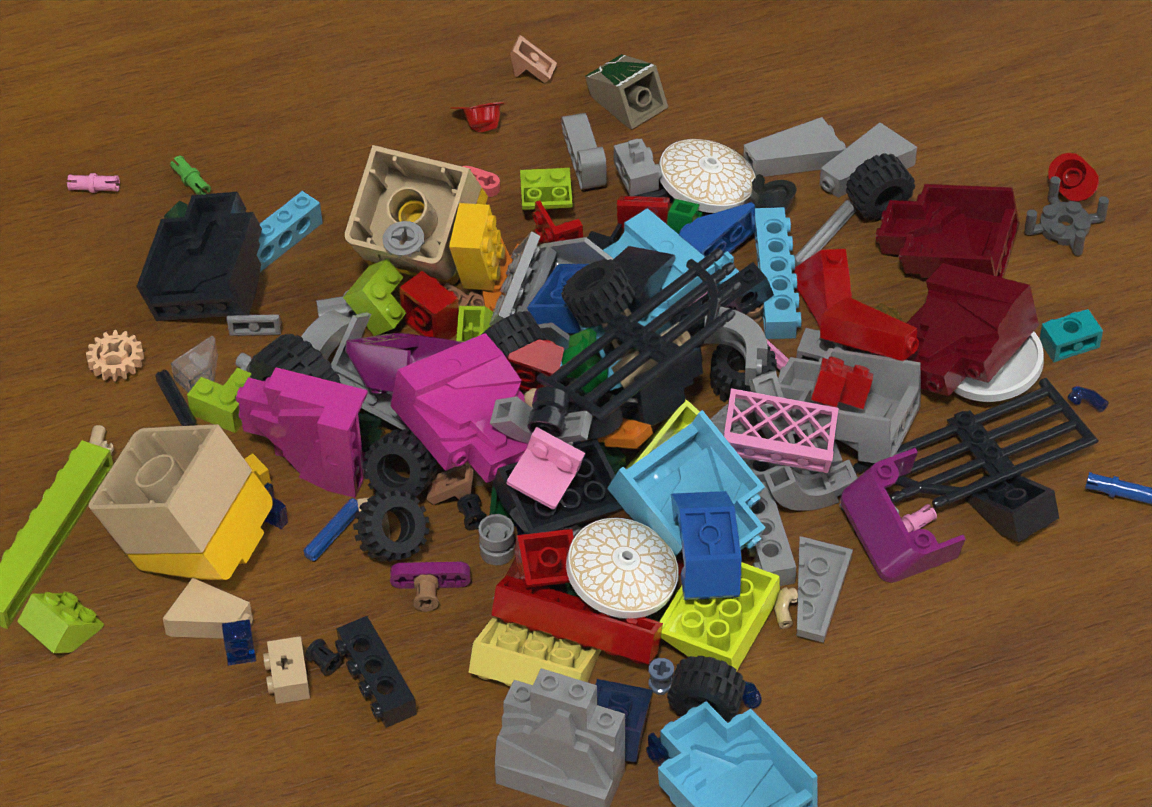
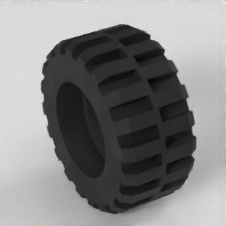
[249,334,342,384]

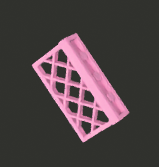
[723,388,838,473]

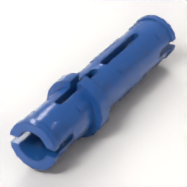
[1085,472,1152,504]

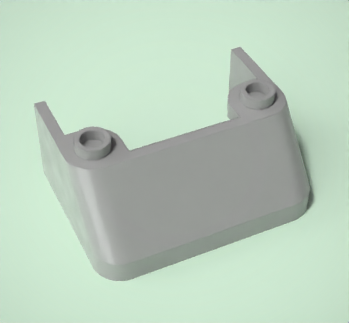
[512,237,613,350]
[331,312,410,430]

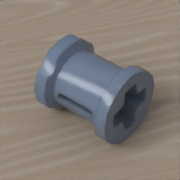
[649,658,674,695]

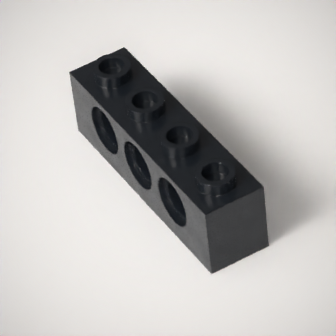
[669,262,774,345]
[335,616,417,728]

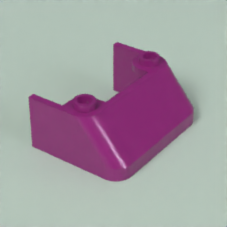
[345,333,463,394]
[840,448,965,583]

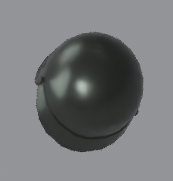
[751,174,797,211]

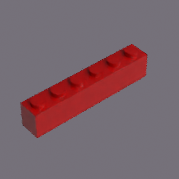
[491,575,663,664]

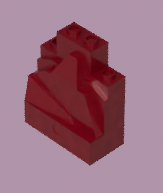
[876,184,1020,278]
[906,263,1039,396]

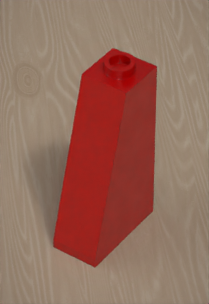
[820,297,919,361]

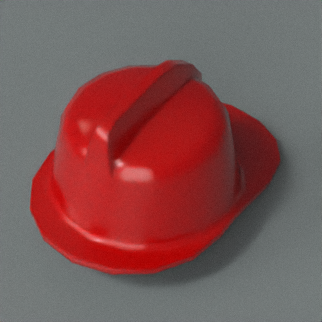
[450,102,505,132]
[1048,153,1099,202]

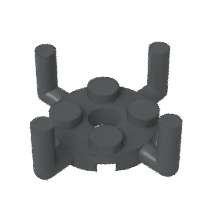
[1024,176,1109,256]

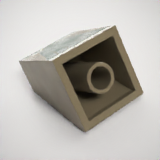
[585,54,668,129]

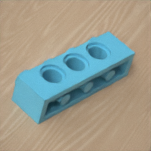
[257,191,322,272]

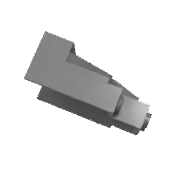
[778,348,921,463]
[495,668,625,807]

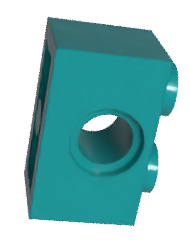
[1039,309,1103,362]

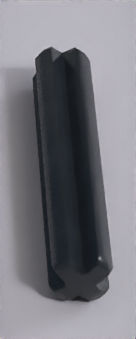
[155,369,197,426]

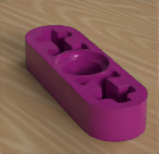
[390,562,471,589]

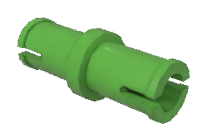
[170,156,211,195]

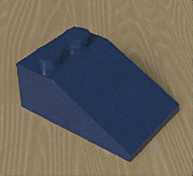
[595,679,653,762]

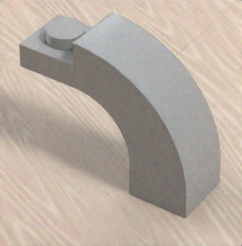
[704,307,768,385]
[301,310,364,361]
[748,371,818,448]
[490,397,592,446]
[763,459,858,510]

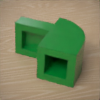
[667,199,704,234]
[561,327,608,392]

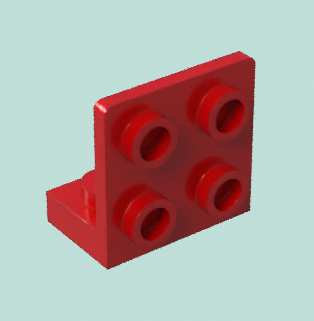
[532,200,583,244]

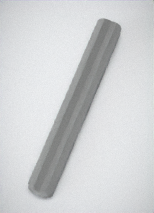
[795,200,856,267]

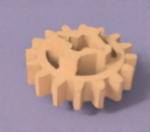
[86,330,144,381]

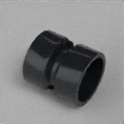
[527,387,570,437]

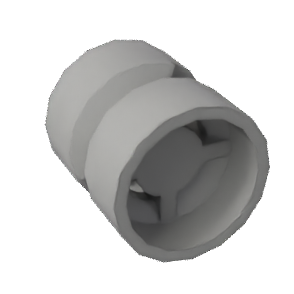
[479,514,515,565]

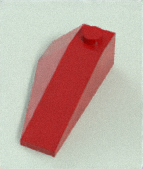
[794,249,852,329]

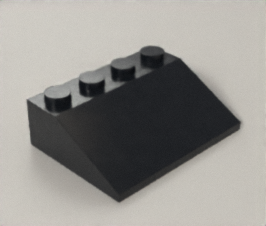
[493,438,624,534]

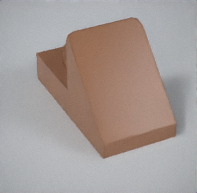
[510,35,557,83]
[427,461,474,505]

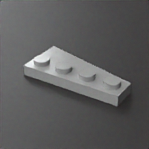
[489,231,540,326]
[797,536,853,643]

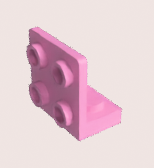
[506,427,585,509]

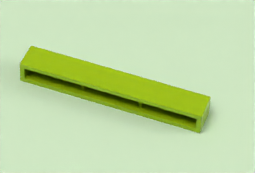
[0,440,113,629]

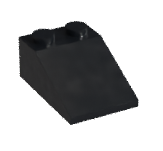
[613,246,676,318]
[965,474,1059,542]

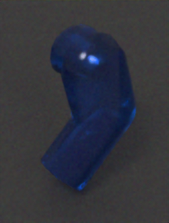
[1068,386,1109,412]
[742,681,762,708]

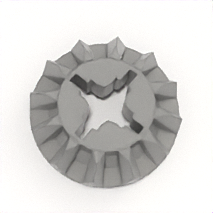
[383,221,424,258]

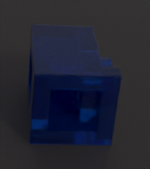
[222,619,256,666]

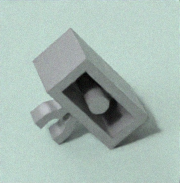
[614,138,662,196]

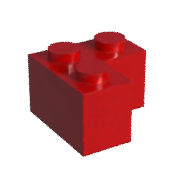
[811,357,874,409]

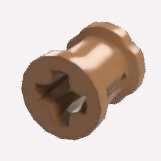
[414,574,439,611]

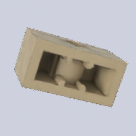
[263,636,310,704]

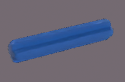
[303,498,359,561]

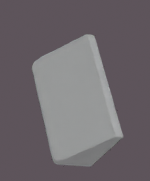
[227,315,282,336]

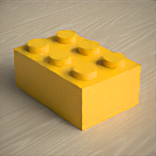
[449,203,505,290]

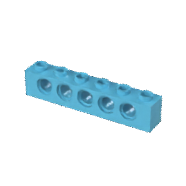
[754,207,801,339]

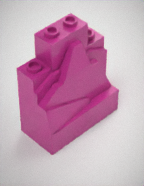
[390,333,528,483]
[236,368,368,498]

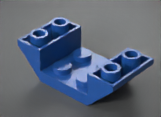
[671,491,742,600]

